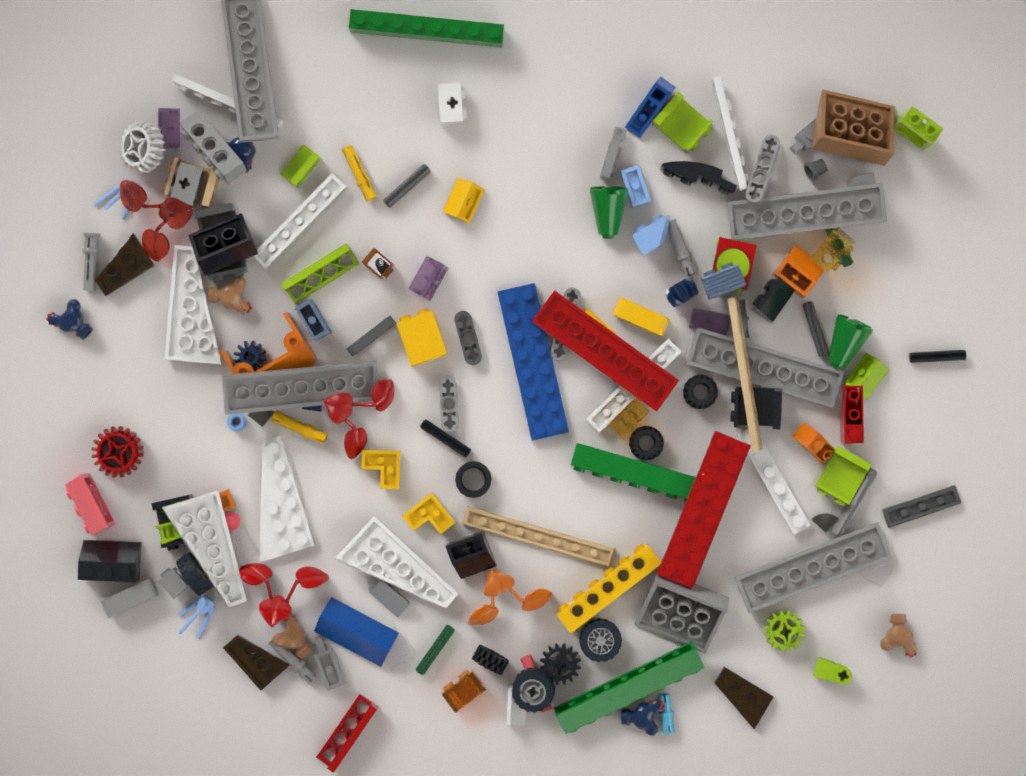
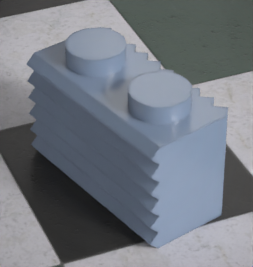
[700,262,746,300]
[295,299,332,341]

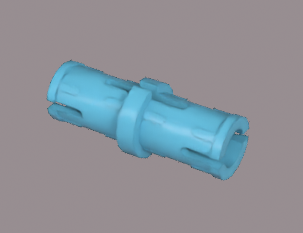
[657,693,675,734]

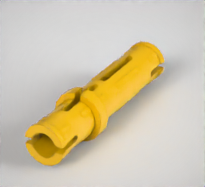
[342,145,377,202]
[271,410,328,445]

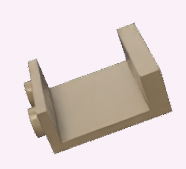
[163,157,220,208]

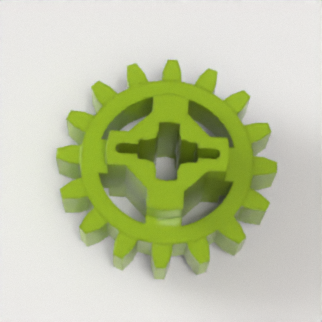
[763,610,806,652]

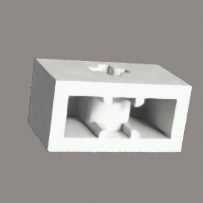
[438,83,467,125]

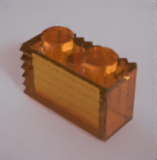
[441,669,486,713]

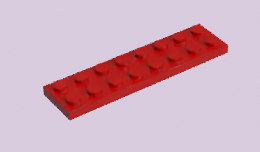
[532,290,679,412]
[657,431,751,589]

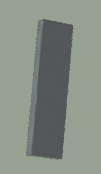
[881,485,961,528]

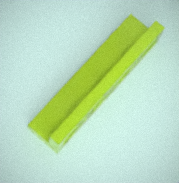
[281,243,360,304]

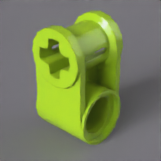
[156,522,182,544]
[813,657,852,684]

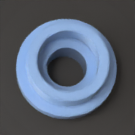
[227,413,247,431]

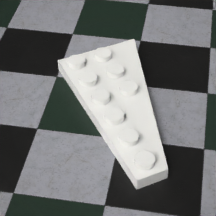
[164,245,223,365]
[259,436,315,563]
[162,491,247,607]
[335,517,458,609]

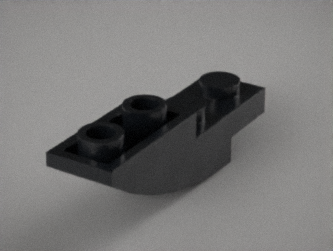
[660,161,737,195]

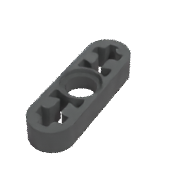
[454,311,482,365]
[347,315,396,357]

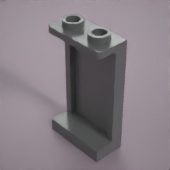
[194,203,248,282]

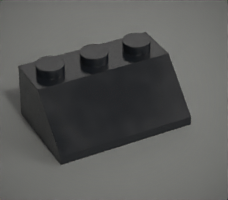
[188,213,258,276]
[77,540,141,582]

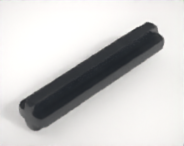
[909,350,967,363]
[420,419,471,457]

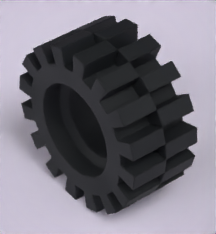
[683,375,718,409]
[629,426,664,460]
[472,645,509,675]

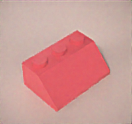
[65,473,116,536]

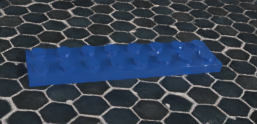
[497,283,569,441]

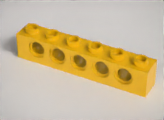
[556,544,661,633]

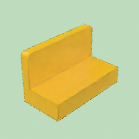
[443,178,485,224]

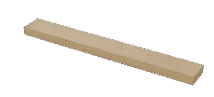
[727,297,763,451]
[462,506,615,567]

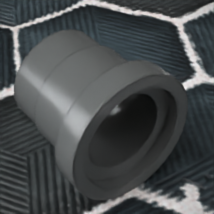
[804,159,828,181]

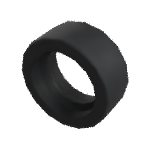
[455,461,492,498]

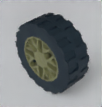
[176,552,213,596]

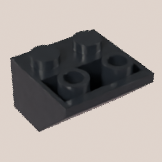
[752,276,795,323]
[445,530,497,579]

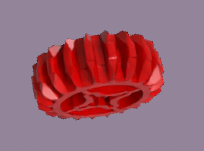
[91,426,144,478]

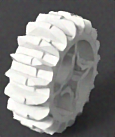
[119,121,166,173]

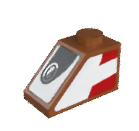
[362,248,394,279]

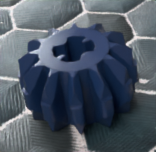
[665,278,699,307]
[234,340,267,372]

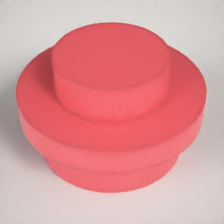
[225,512,240,531]

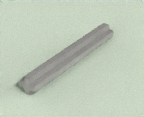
[832,468,878,537]

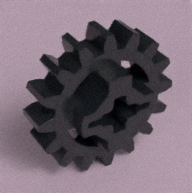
[540,643,581,685]

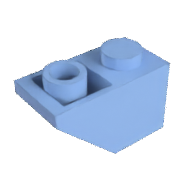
[632,214,670,255]

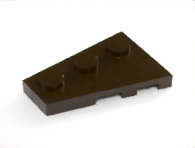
[95,233,155,297]
[223,634,290,691]
[714,666,774,729]

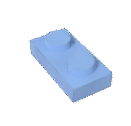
[620,165,651,208]

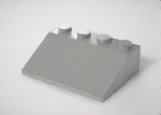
[635,570,729,654]

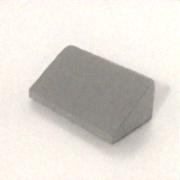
[369,580,410,617]

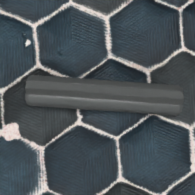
[383,164,431,208]
[803,301,829,357]

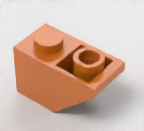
[792,422,835,464]

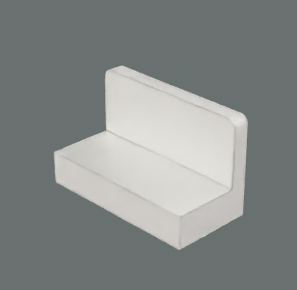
[506,685,526,727]

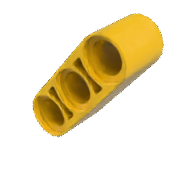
[612,297,670,337]

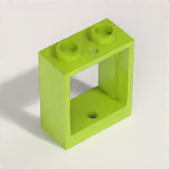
[894,106,944,150]

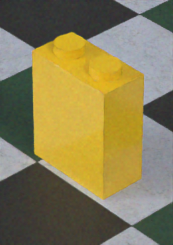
[396,308,448,367]

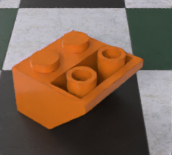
[772,244,825,298]

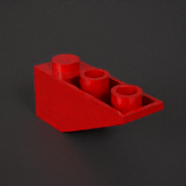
[840,385,864,444]

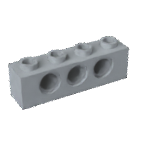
[180,110,247,184]

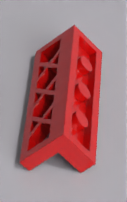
[316,694,379,773]

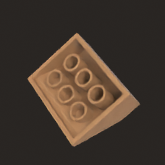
[812,89,895,166]

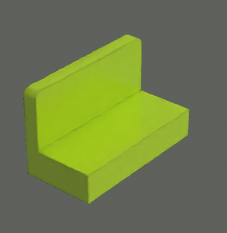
[280,145,321,188]
[844,353,889,400]

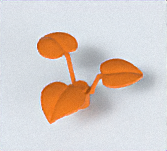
[468,570,552,626]

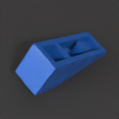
[625,76,676,138]

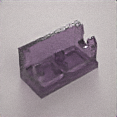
[158,108,180,149]
[408,255,448,301]
[688,308,731,335]

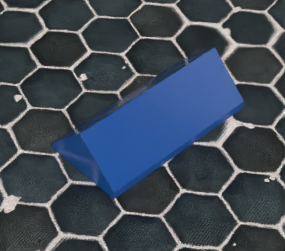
[314,597,399,667]

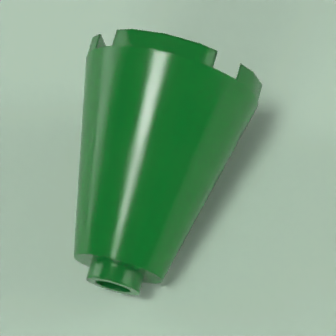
[590,186,628,239]
[828,314,873,370]

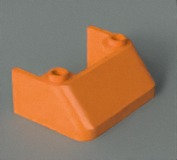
[220,312,316,374]

